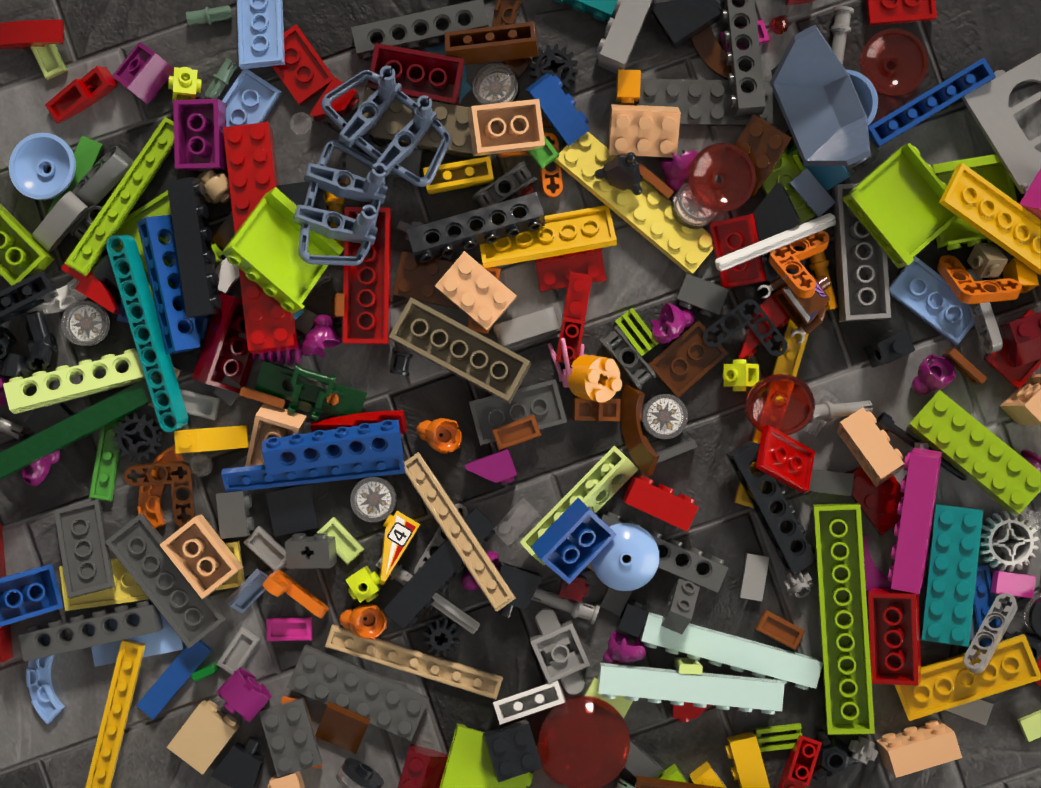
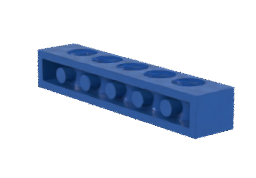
[868,58,996,149]
[137,215,201,355]
[262,420,403,475]

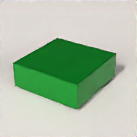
[191,661,219,682]

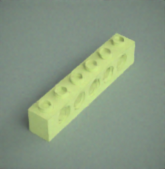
[3,348,146,414]
[520,446,638,566]

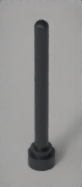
[875,412,968,481]

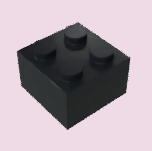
[483,719,542,783]

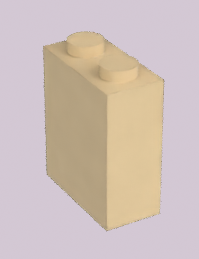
[167,699,240,775]

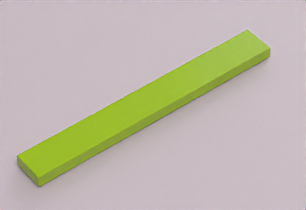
[65,117,174,277]

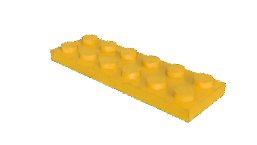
[939,163,1041,275]
[477,205,617,268]
[895,634,1041,721]

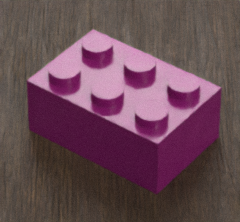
[173,99,227,172]

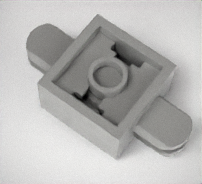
[530,608,590,695]

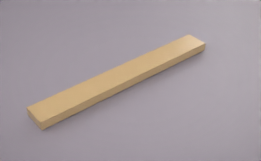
[404,452,516,612]
[325,624,503,700]

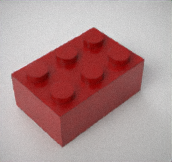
[622,474,699,532]

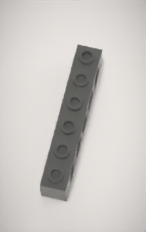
[351,0,489,61]
[720,0,766,117]
[600,512,728,593]
[18,600,163,662]

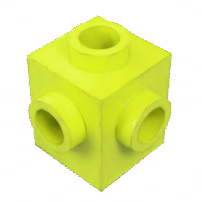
[168,67,201,102]
[723,359,759,391]
[346,565,381,603]

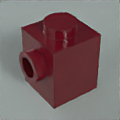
[558,575,589,602]

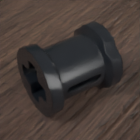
[390,351,413,376]

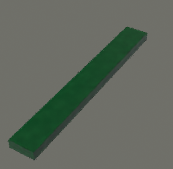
[0,379,152,480]

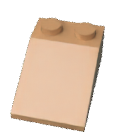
[245,403,307,466]

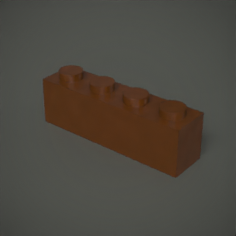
[445,22,539,65]

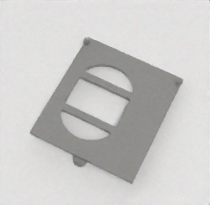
[962,53,1041,194]

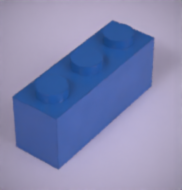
[525,73,590,146]

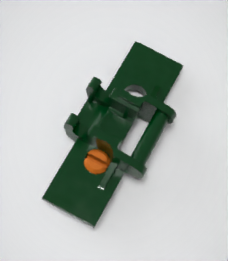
[255,360,367,422]

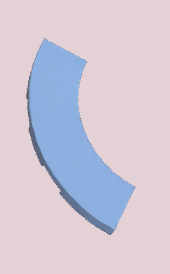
[26,634,65,725]

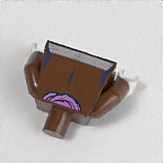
[758,273,831,344]

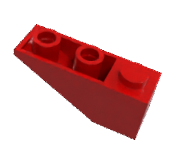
[736,294,789,360]

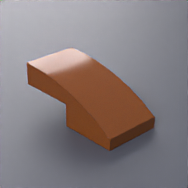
[572,398,620,421]

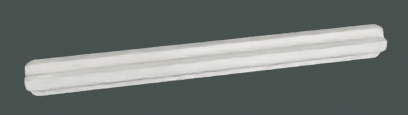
[715,213,836,272]

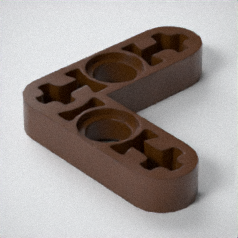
[124,461,195,527]

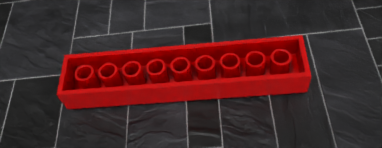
[223,122,298,355]

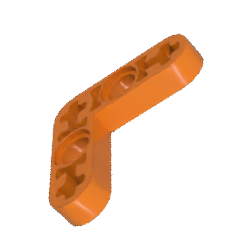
[496,132,563,199]
[769,230,829,298]
[937,255,1022,304]
[262,570,329,618]

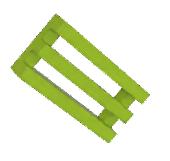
[614,307,659,357]
[755,723,802,752]

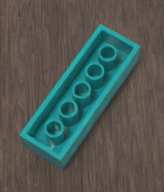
[920,504,983,647]

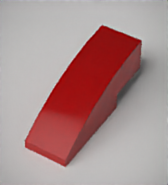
[45,66,118,124]
[61,255,122,315]

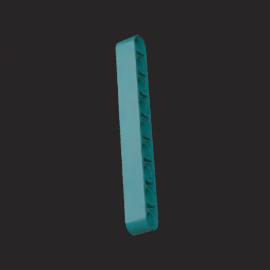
[106,235,188,432]

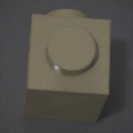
[967,243,1008,278]

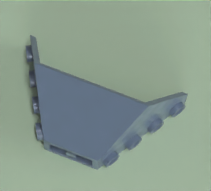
[770,25,871,166]

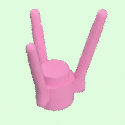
[548,338,584,388]

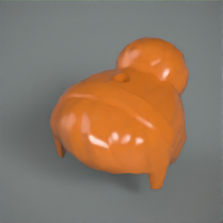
[416,418,463,454]
[339,604,387,640]

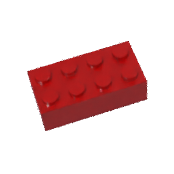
[868,588,921,686]

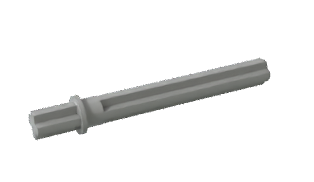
[375,558,480,634]

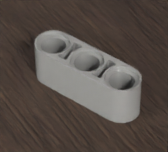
[31,191,88,252]
[492,307,561,347]

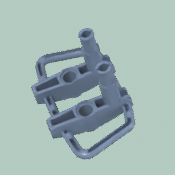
[321,66,451,187]
[293,139,388,266]

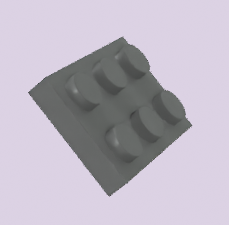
[259,697,322,777]

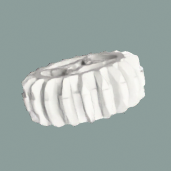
[979,511,1039,572]

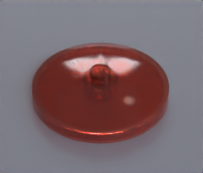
[539,696,630,788]

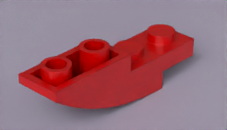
[555,271,593,364]
[777,735,822,788]

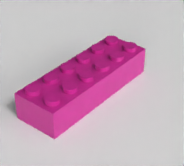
[888,447,942,594]

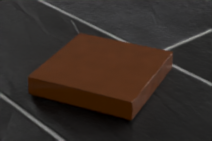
[315,702,371,754]

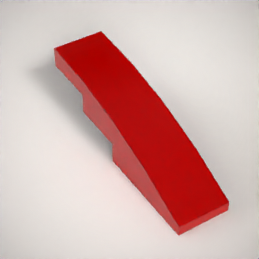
[0,19,64,49]
[311,410,407,443]

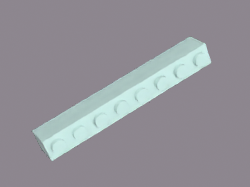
[639,612,823,690]
[597,663,784,714]

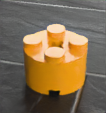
[568,354,622,403]

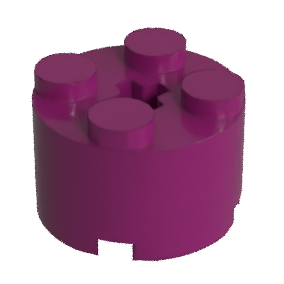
[217,668,272,722]

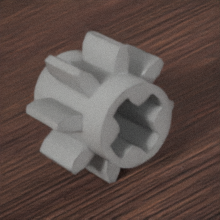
[784,570,814,598]
[848,736,879,765]

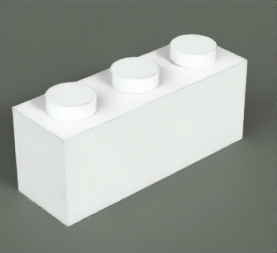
[493,680,566,725]

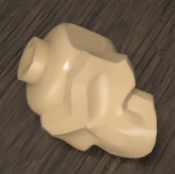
[197,170,231,204]

